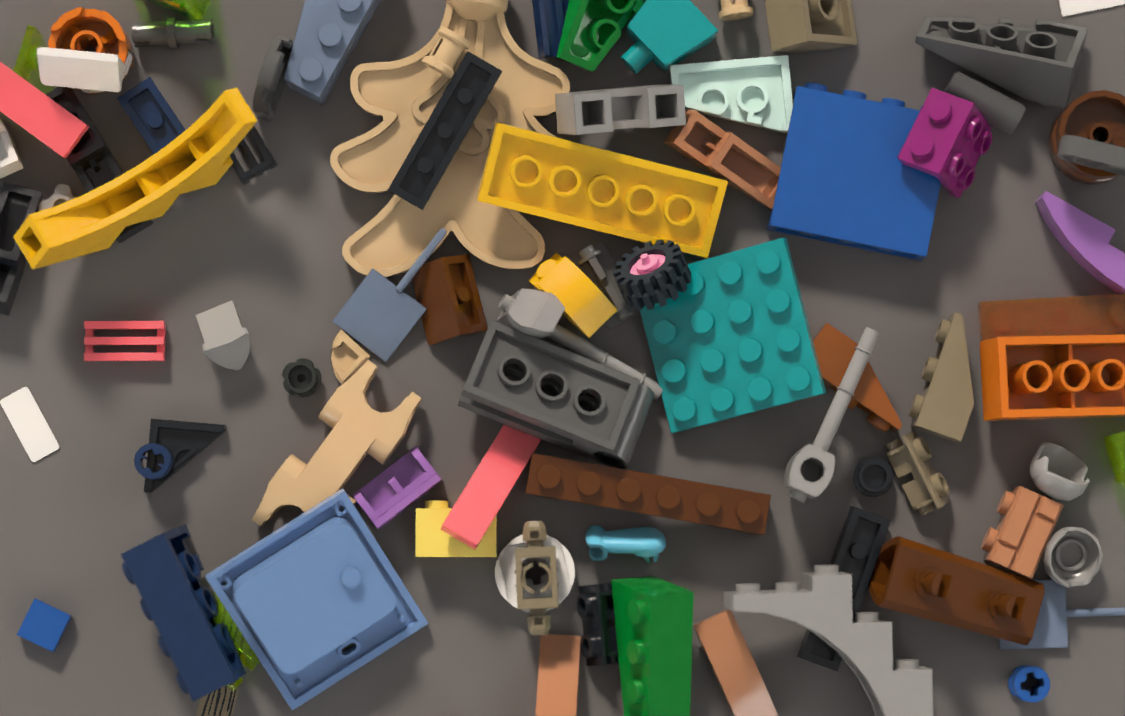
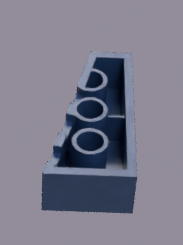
[121,524,246,701]

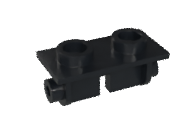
[577,583,619,666]

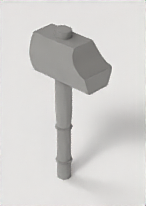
[496,289,663,400]
[784,327,880,503]

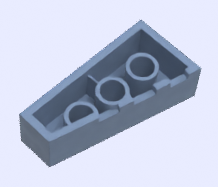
[284,0,381,105]

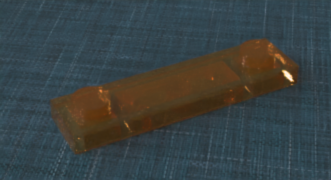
[978,294,1125,341]

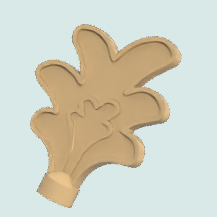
[330,0,570,277]

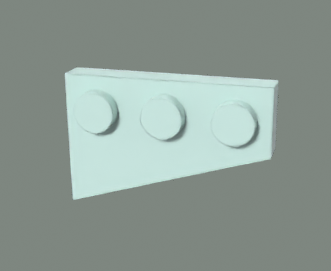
[669,55,793,134]

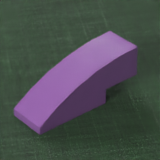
[1035,191,1125,295]

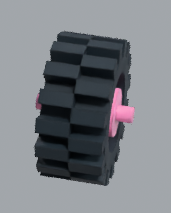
[613,239,692,310]

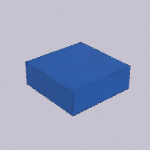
[17,598,73,652]

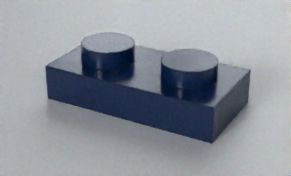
[117,77,185,154]

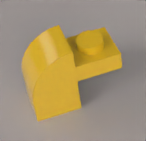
[528,253,617,338]

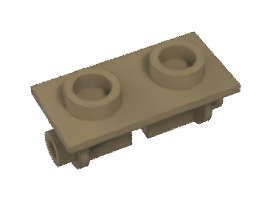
[886,430,950,516]

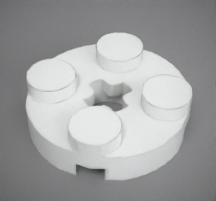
[495,535,575,613]

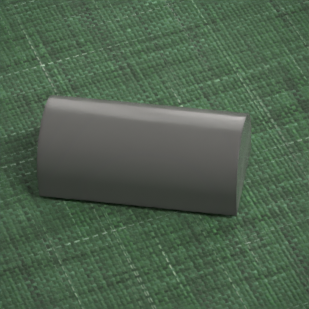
[944,71,1026,136]

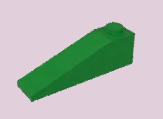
[557,0,644,72]

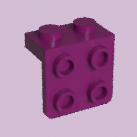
[897,88,992,198]

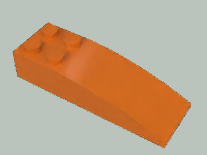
[979,334,1125,421]

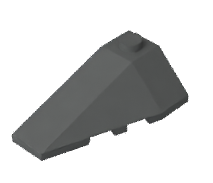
[915,16,1088,108]

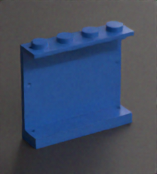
[767,82,941,261]

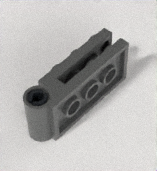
[457,320,655,469]

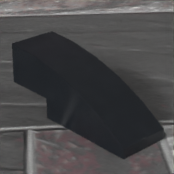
[0,182,43,316]

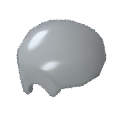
[1030,442,1090,501]
[1041,527,1103,588]

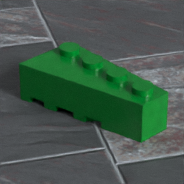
[611,576,694,716]

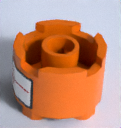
[48,7,134,95]

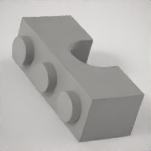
[555,84,686,135]

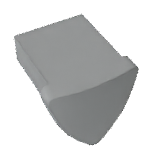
[196,300,250,370]

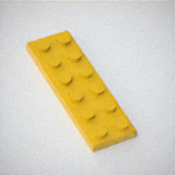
[476,122,728,258]

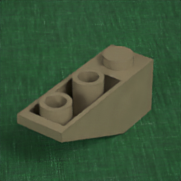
[908,312,974,443]

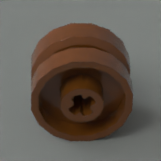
[1048,90,1125,185]

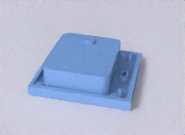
[205,488,429,711]

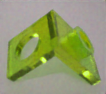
[12,25,42,81]

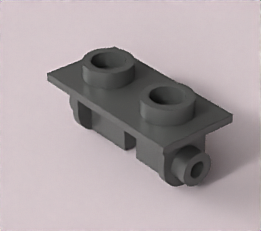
[570,241,640,329]

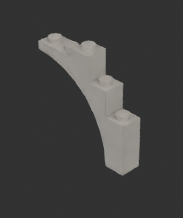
[724,565,933,716]

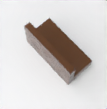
[412,254,488,345]

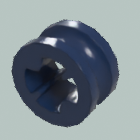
[134,443,173,480]

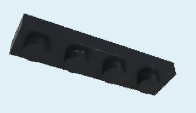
[388,51,502,211]
[797,506,891,671]

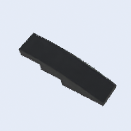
[46,87,153,243]

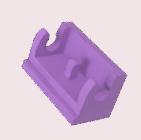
[353,446,443,529]

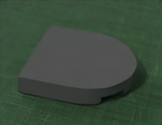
[253,35,293,122]

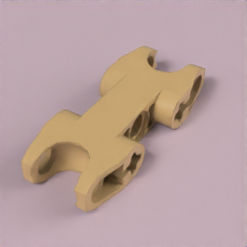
[252,360,422,527]

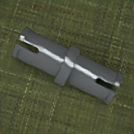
[132,17,215,49]

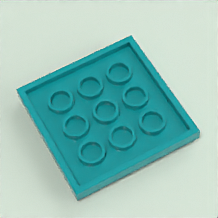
[640,237,826,433]

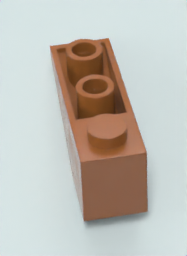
[813,322,902,433]

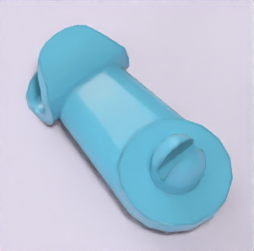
[585,525,666,563]

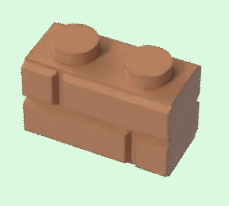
[981,486,1064,579]

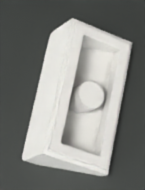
[37,47,124,92]

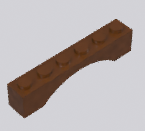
[526,453,771,536]

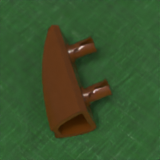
[868,536,1045,646]

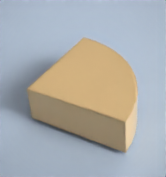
[331,330,371,384]

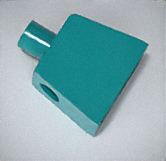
[620,0,718,74]

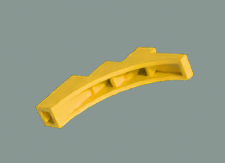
[13,88,257,270]

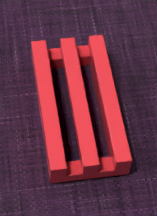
[84,321,166,362]

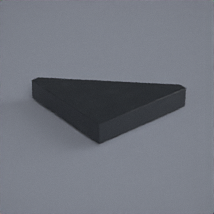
[144,418,226,493]

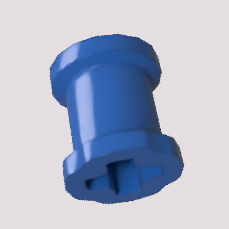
[1008,665,1050,702]

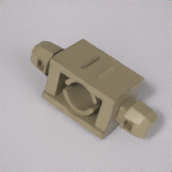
[514,521,559,635]

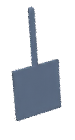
[332,228,447,362]
[999,580,1125,650]

